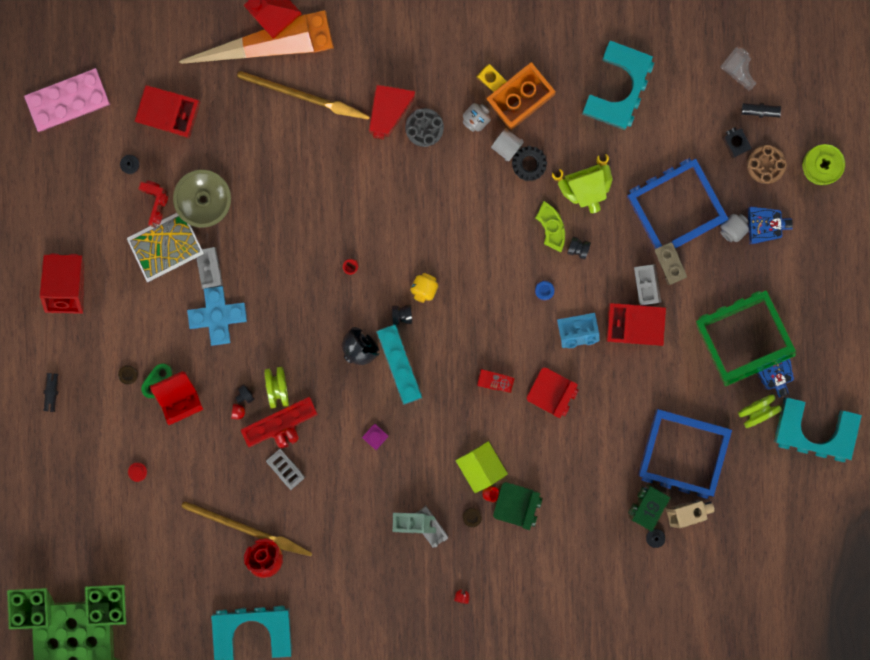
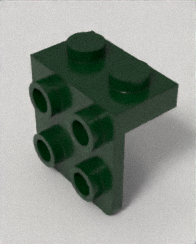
[493,482,543,530]

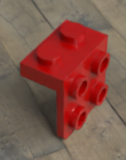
[139,180,169,228]
[526,367,579,418]
[150,371,204,425]

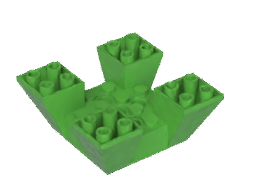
[7,585,126,660]

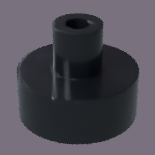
[120,155,140,174]
[235,384,255,404]
[646,528,665,548]

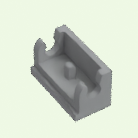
[196,247,223,289]
[634,264,661,305]
[416,506,449,548]

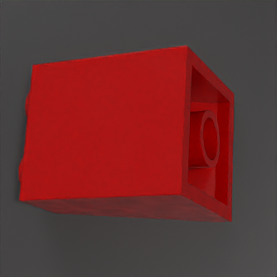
[369,85,415,140]
[40,253,84,314]

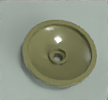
[173,170,231,228]

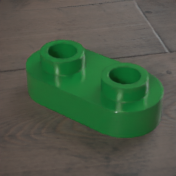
[141,364,173,398]

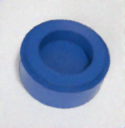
[535,281,554,300]

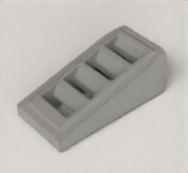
[266,449,305,490]

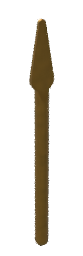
[237,71,370,119]
[181,502,312,556]

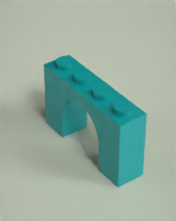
[582,41,655,130]
[377,325,422,404]
[774,397,862,462]
[211,606,292,660]

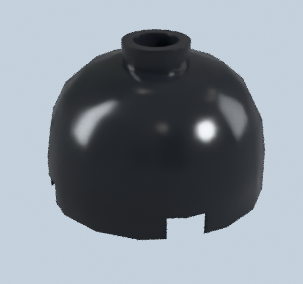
[342,327,380,365]

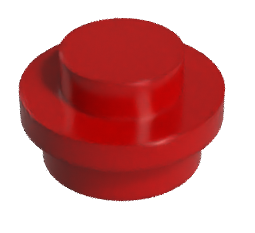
[128,463,147,482]

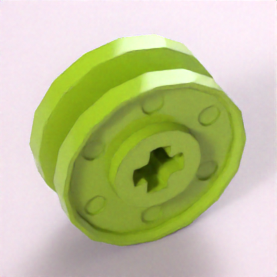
[802,144,845,186]
[265,367,289,409]
[738,394,782,428]

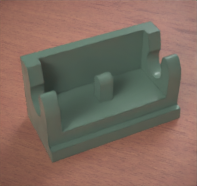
[393,513,436,533]

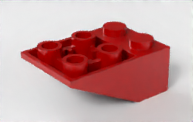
[135,85,201,139]
[606,303,666,346]

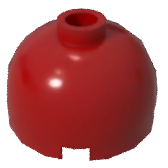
[244,538,283,578]

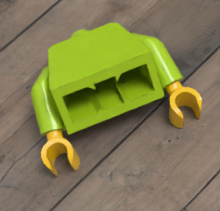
[552,154,613,213]

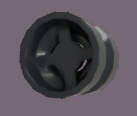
[567,236,591,260]
[392,305,412,325]

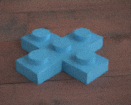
[187,286,247,346]

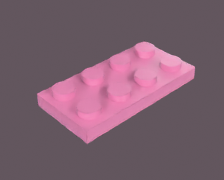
[24,68,110,132]

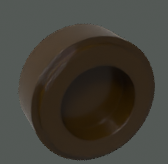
[118,365,138,385]
[463,508,482,527]

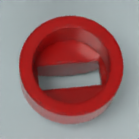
[343,259,359,275]
[231,404,245,420]
[482,486,499,502]
[454,589,470,604]

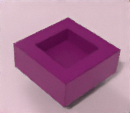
[362,423,389,450]

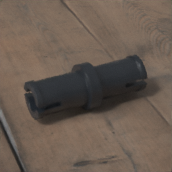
[741,103,781,118]
[43,373,59,412]

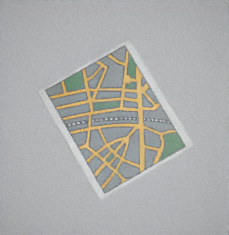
[127,213,204,282]

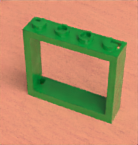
[696,290,796,387]

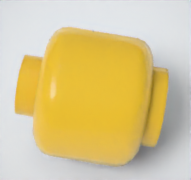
[410,273,438,303]

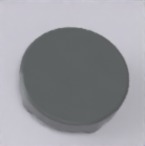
[405,108,444,147]

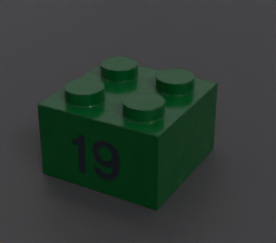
[628,484,670,531]

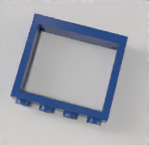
[627,158,729,249]
[638,409,732,499]

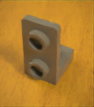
[655,243,687,285]

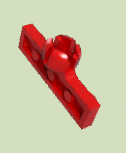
[240,397,318,448]

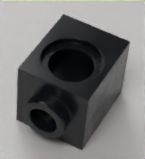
[722,127,752,159]

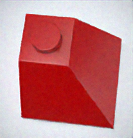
[243,0,302,39]

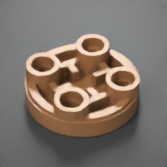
[747,145,787,184]

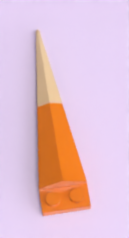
[179,10,334,64]

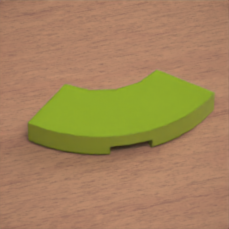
[535,201,565,253]

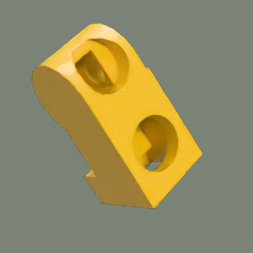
[476,64,507,93]

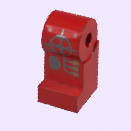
[477,369,515,393]

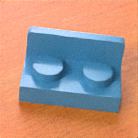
[557,313,600,349]

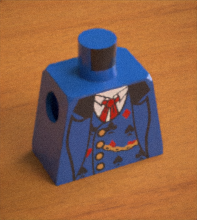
[748,207,793,244]
[757,359,794,398]

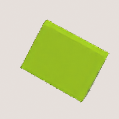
[455,441,507,493]

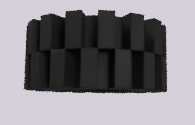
[512,146,547,181]

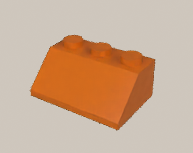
[486,62,556,131]

